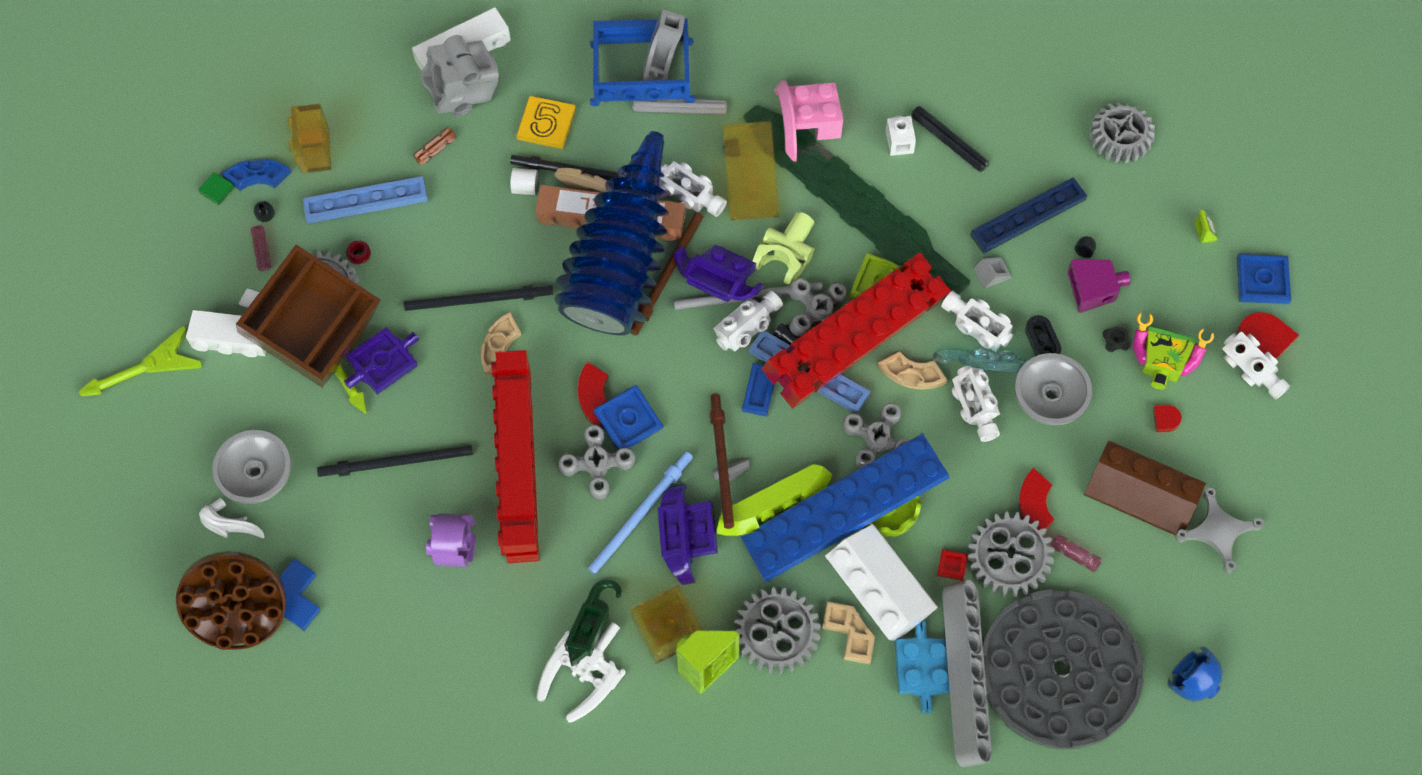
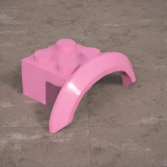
[774,79,843,161]

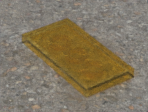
[723,121,779,221]

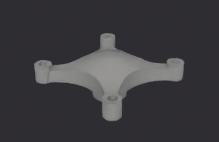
[1175,487,1264,574]

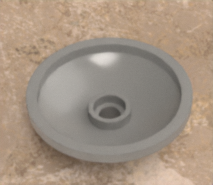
[1014,353,1092,425]
[212,430,291,504]

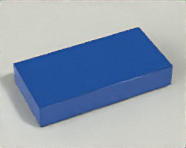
[742,363,774,417]

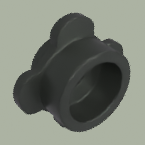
[1102,327,1130,352]

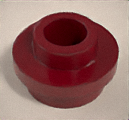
[346,241,371,265]

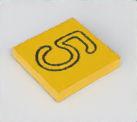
[517,96,576,149]

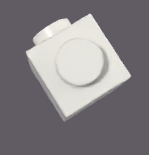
[886,116,916,156]

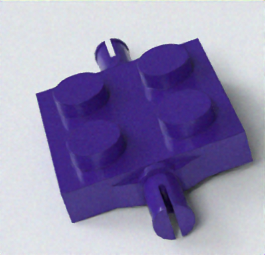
[343,327,419,395]

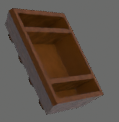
[236,245,381,388]

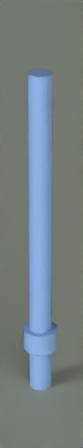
[587,451,693,575]

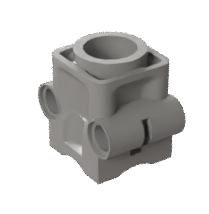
[420,35,499,116]

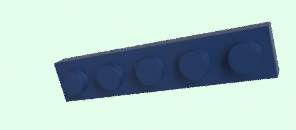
[970,177,1087,254]

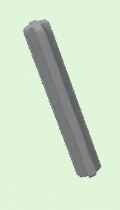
[633,99,727,115]

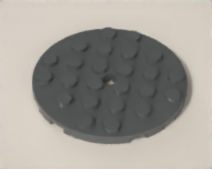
[983,589,1144,749]

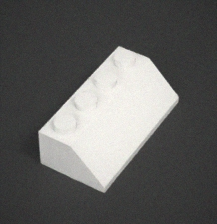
[825,524,938,641]

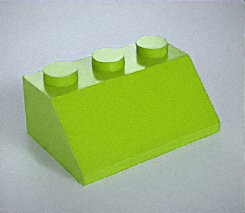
[676,631,739,695]

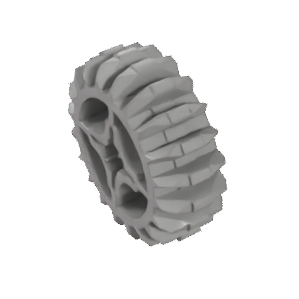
[1089,101,1155,165]

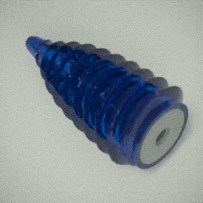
[554,131,668,336]

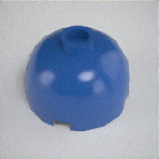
[1167,647,1223,701]

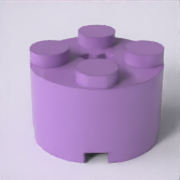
[426,513,476,567]

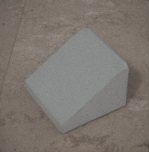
[974,257,1011,288]

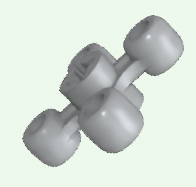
[788,278,847,336]
[843,403,910,469]
[558,425,635,500]

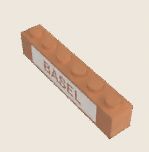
[535,185,686,241]

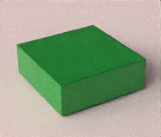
[198,172,234,205]

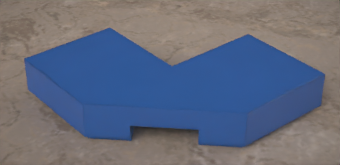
[279,558,320,631]

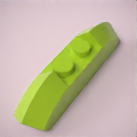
[716,464,833,536]

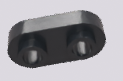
[1025,315,1061,356]

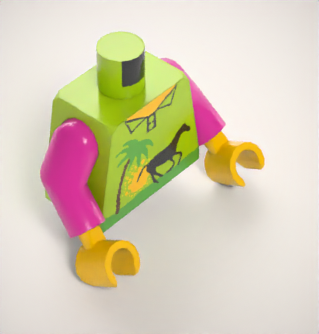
[1133,312,1214,390]

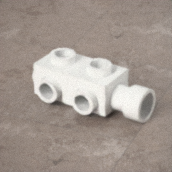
[658,161,727,217]
[713,291,783,351]
[941,291,1013,352]
[1223,331,1291,400]
[952,366,1000,442]

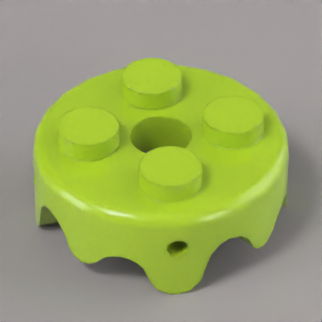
[865,496,921,537]

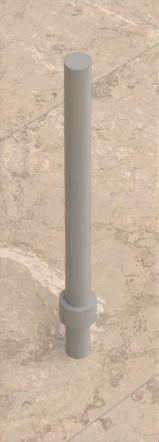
[674,282,823,310]

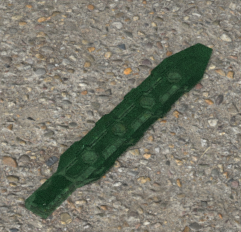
[744,105,970,295]

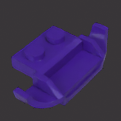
[674,244,764,302]
[658,484,718,585]

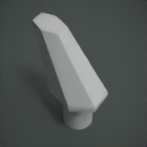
[713,458,750,481]

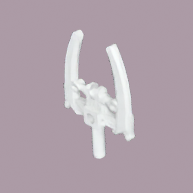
[537,622,626,723]

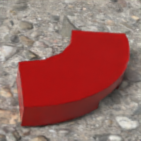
[578,362,608,427]
[1019,468,1055,530]

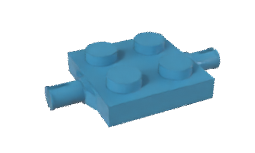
[894,621,950,713]

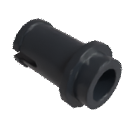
[773,323,801,345]

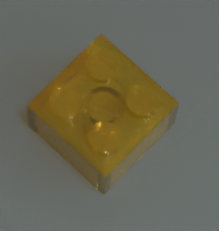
[288,104,331,173]
[630,585,703,664]

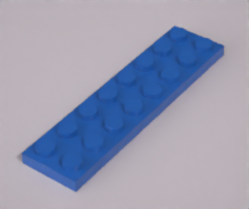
[741,433,950,582]

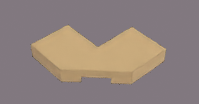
[822,601,875,664]

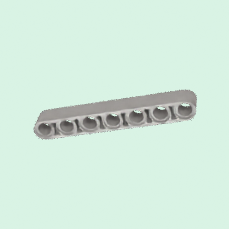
[942,580,992,768]

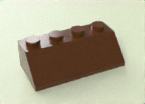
[1084,440,1206,536]

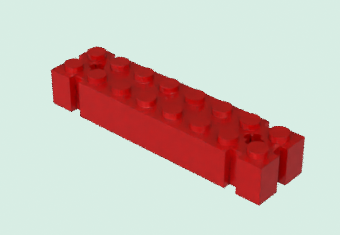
[761,252,951,409]
[491,350,540,564]

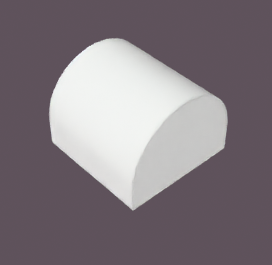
[511,168,539,195]

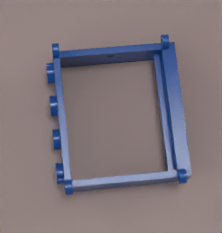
[590,18,695,106]

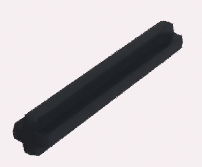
[911,106,989,172]

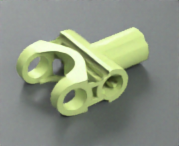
[753,212,815,286]

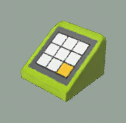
[1194,210,1218,244]

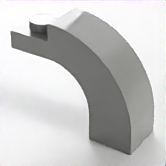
[640,10,685,81]

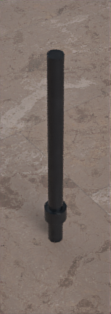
[510,155,654,188]
[404,285,554,311]
[317,445,473,477]

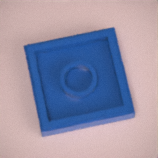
[1237,254,1291,304]
[593,385,664,450]

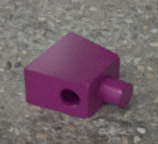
[1067,259,1130,313]

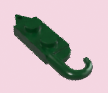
[564,580,622,666]

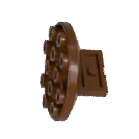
[176,551,286,650]

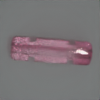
[250,225,271,271]
[1051,534,1102,572]

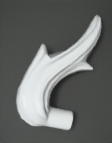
[199,498,264,539]

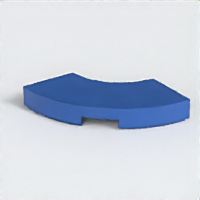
[222,159,291,191]

